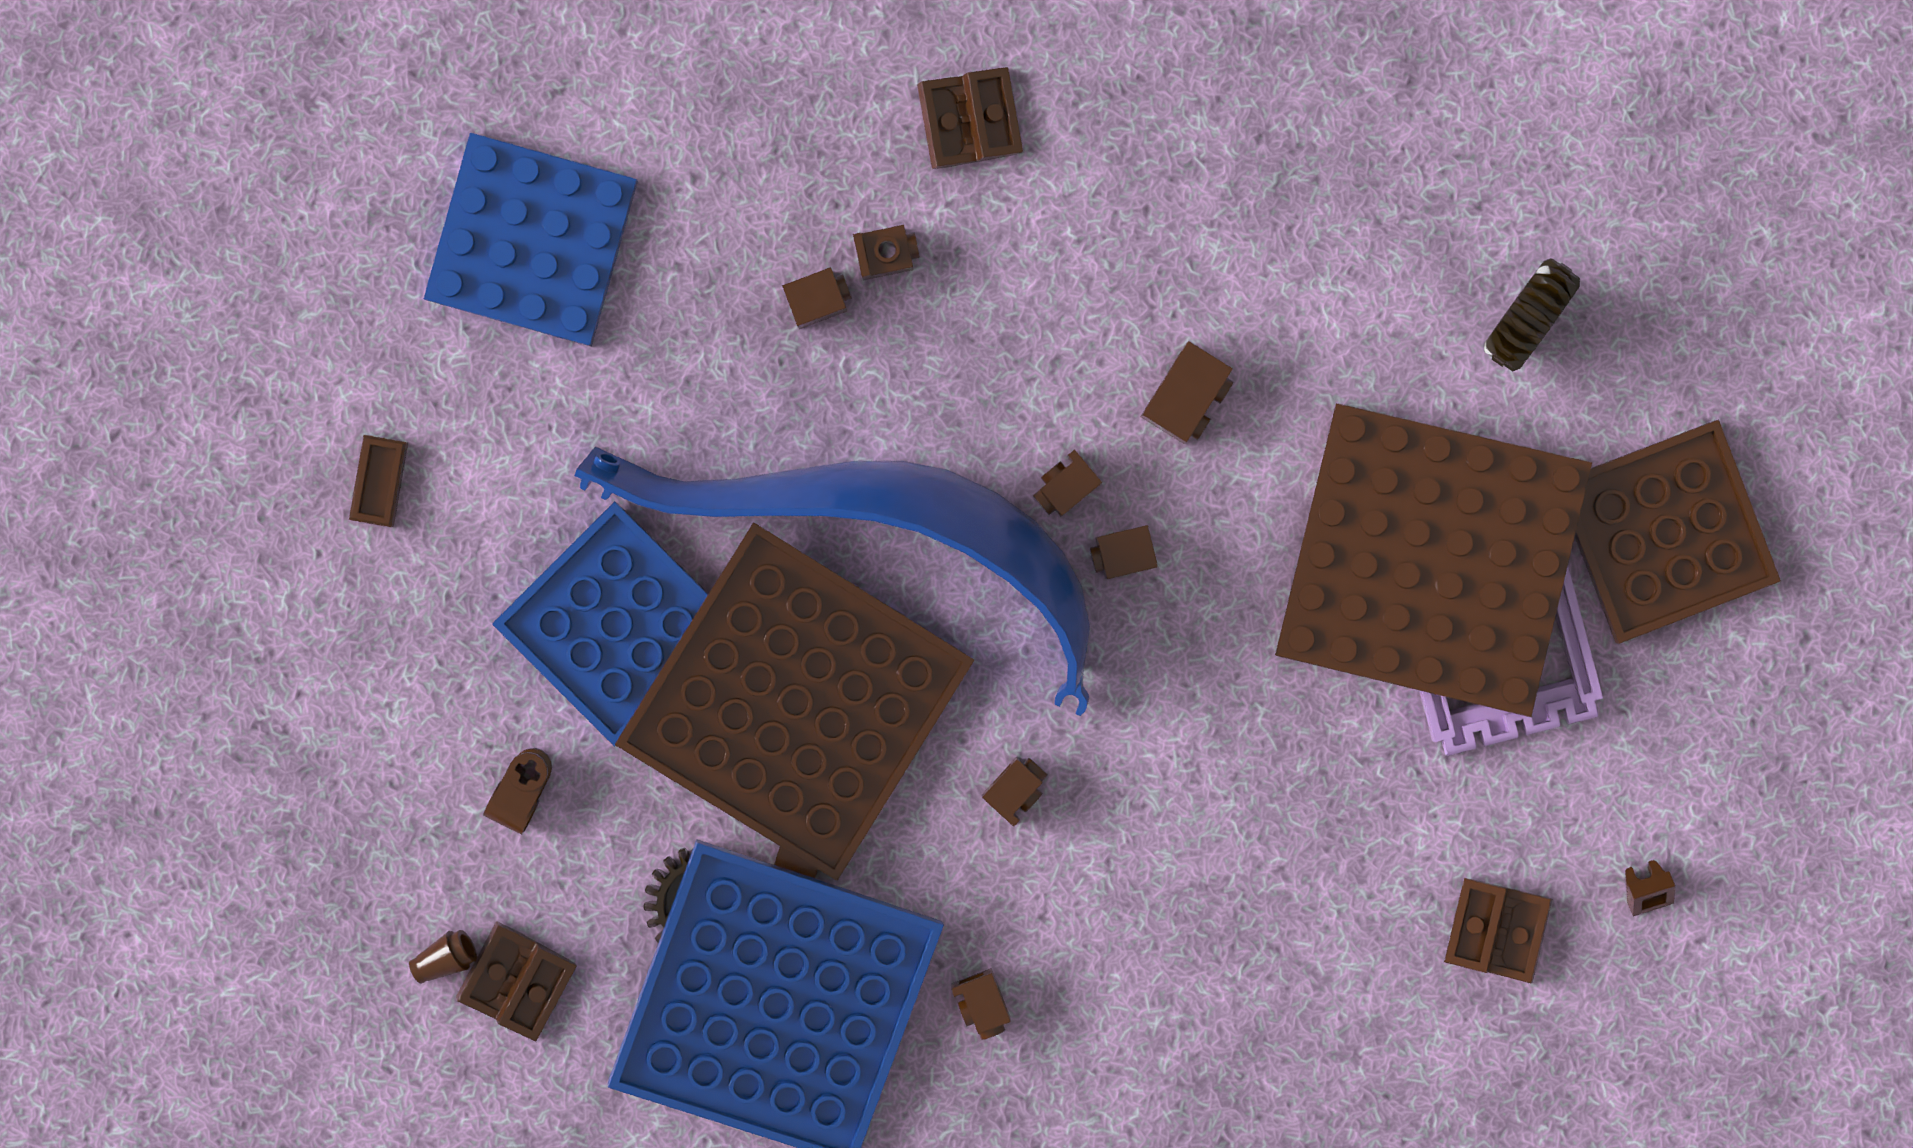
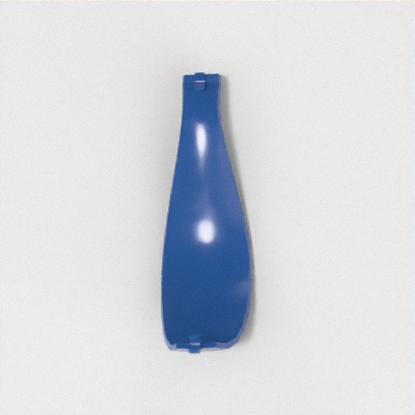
[574,447,1090,716]

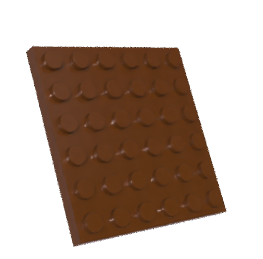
[1275,403,1592,717]
[615,522,974,881]

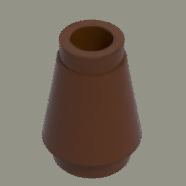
[409,930,477,984]

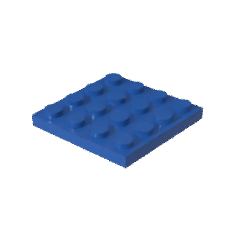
[423,133,638,347]
[492,501,708,747]

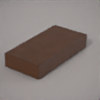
[349,435,408,527]

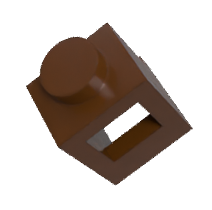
[853,225,920,281]
[1033,449,1102,517]
[981,757,1048,827]
[951,968,1011,1040]

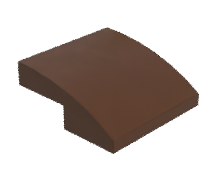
[917,67,1023,169]
[1444,878,1553,984]
[456,921,577,1042]

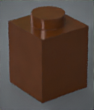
[782,267,852,329]
[1090,525,1158,579]

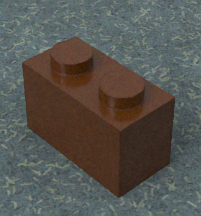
[1140,341,1234,444]

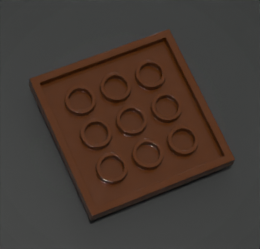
[1575,419,1781,644]

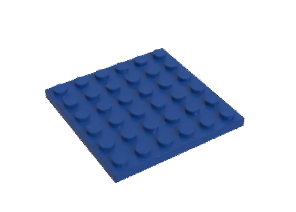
[608,839,944,1148]

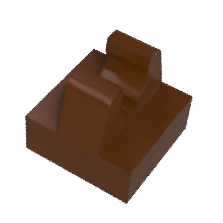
[1625,860,1676,917]

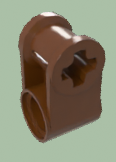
[483,748,552,835]

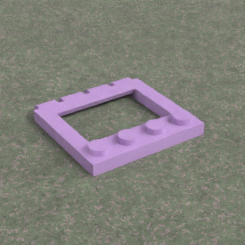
[1420,567,1603,756]

